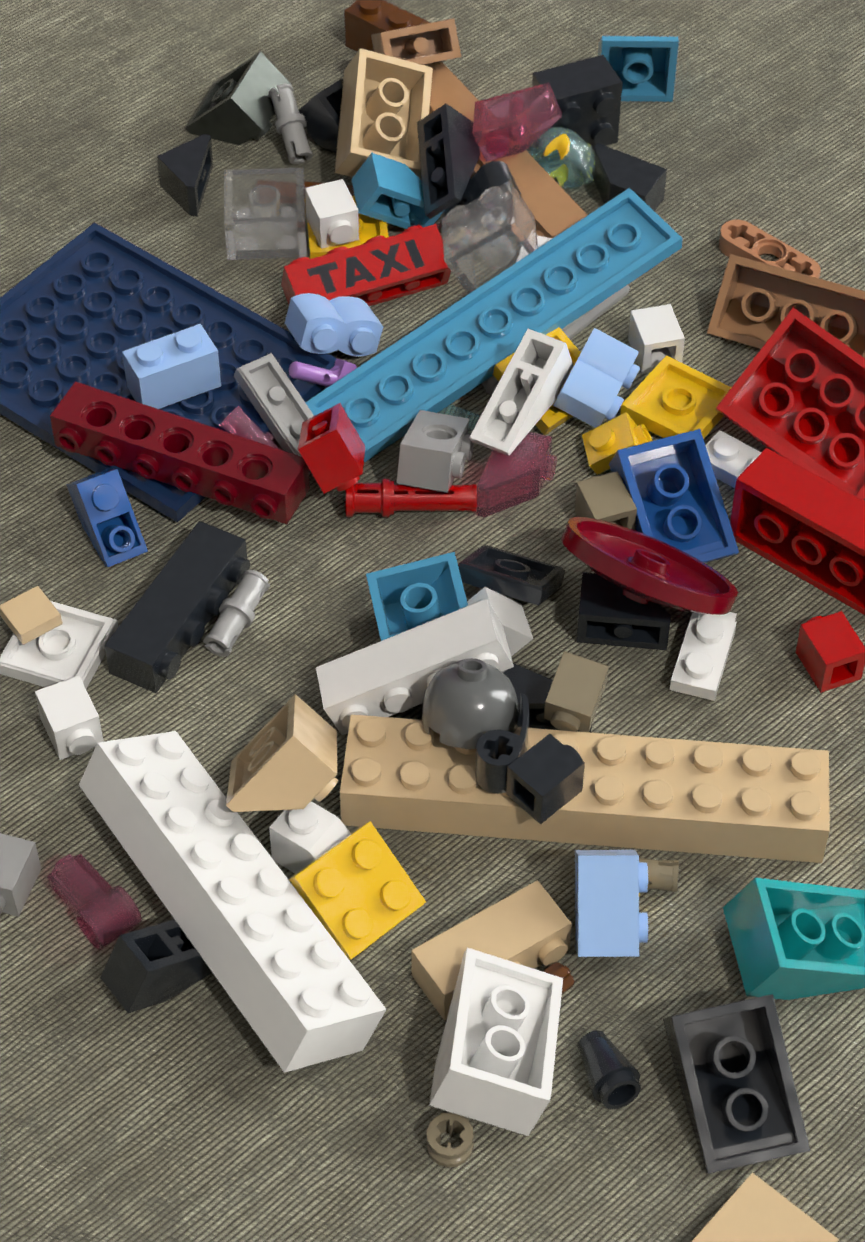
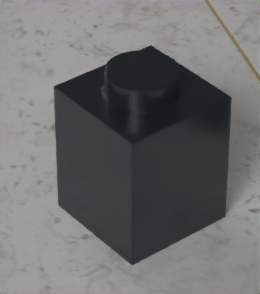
[506,733,585,824]

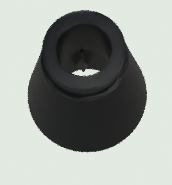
[577,1030,641,1109]

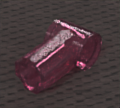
[47,854,142,950]

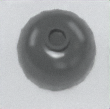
[422,658,518,749]

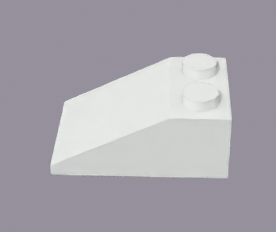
[429,948,563,1136]

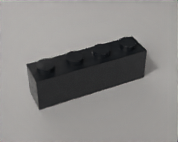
[104,521,250,693]

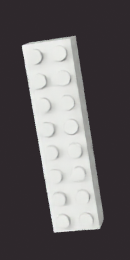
[79,731,386,1073]

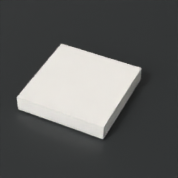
[0,601,118,689]

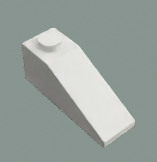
[469,329,574,456]

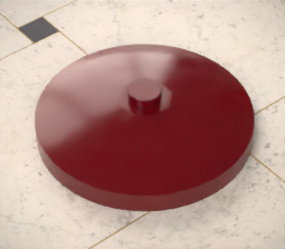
[561,517,738,615]

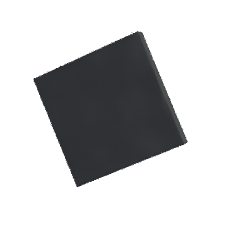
[458,544,566,605]

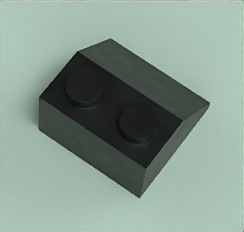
[185,52,291,146]

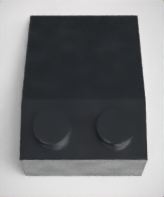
[663,994,810,1174]

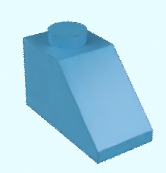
[351,152,445,229]

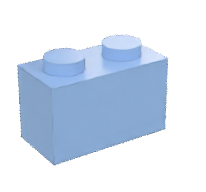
[122,324,221,409]
[575,850,648,957]

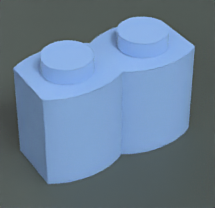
[285,293,383,356]
[553,328,640,428]

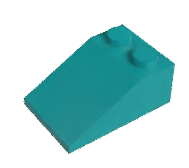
[723,878,865,1000]

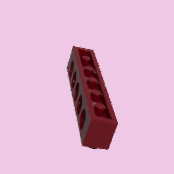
[50,381,310,524]

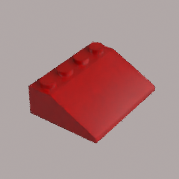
[716,307,865,500]

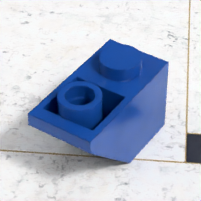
[66,469,148,567]

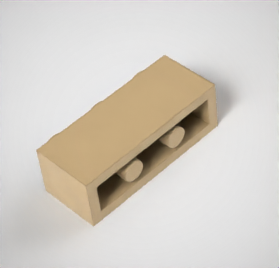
[411,880,572,1020]

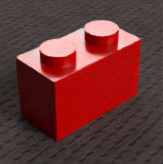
[298,403,365,494]

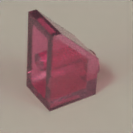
[473,83,562,162]
[477,432,557,517]

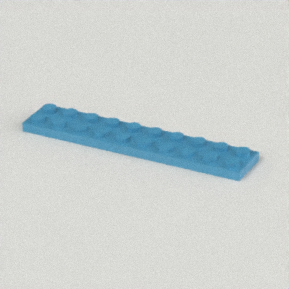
[305,188,682,462]

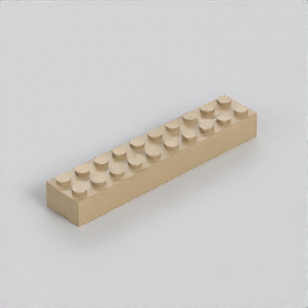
[340,714,830,863]

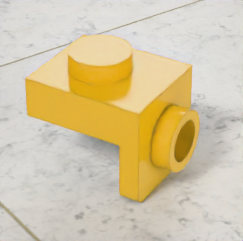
[582,412,653,475]

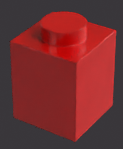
[795,611,865,693]

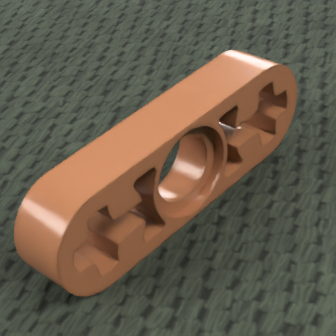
[719,220,821,278]

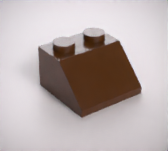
[344,0,430,52]

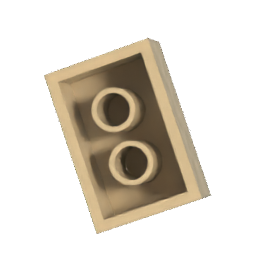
[335,48,433,177]

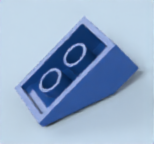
[609,429,739,563]

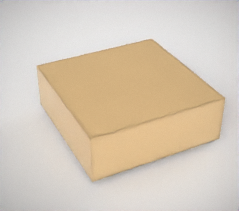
[0,586,62,645]

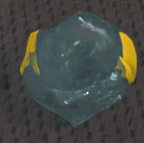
[526,127,596,188]

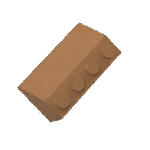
[707,254,865,358]

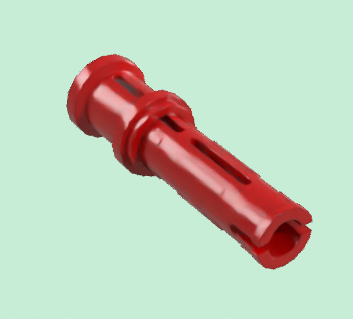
[345,478,477,517]

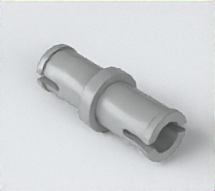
[269,84,313,164]
[203,570,270,657]

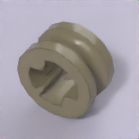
[426,1112,474,1167]

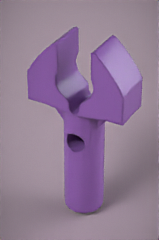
[289,358,358,388]

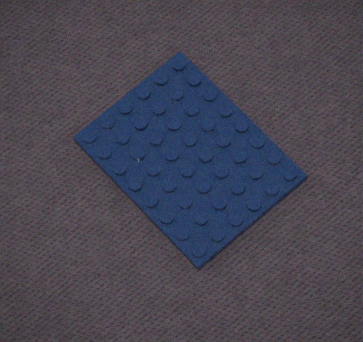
[0,222,336,523]

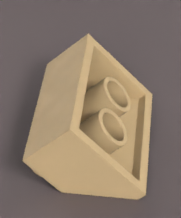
[226,694,338,812]

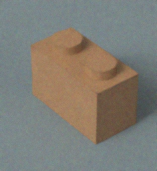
[371,18,461,65]

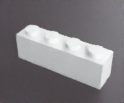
[316,599,514,735]

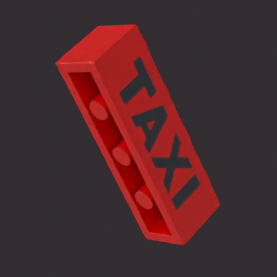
[281,224,453,306]

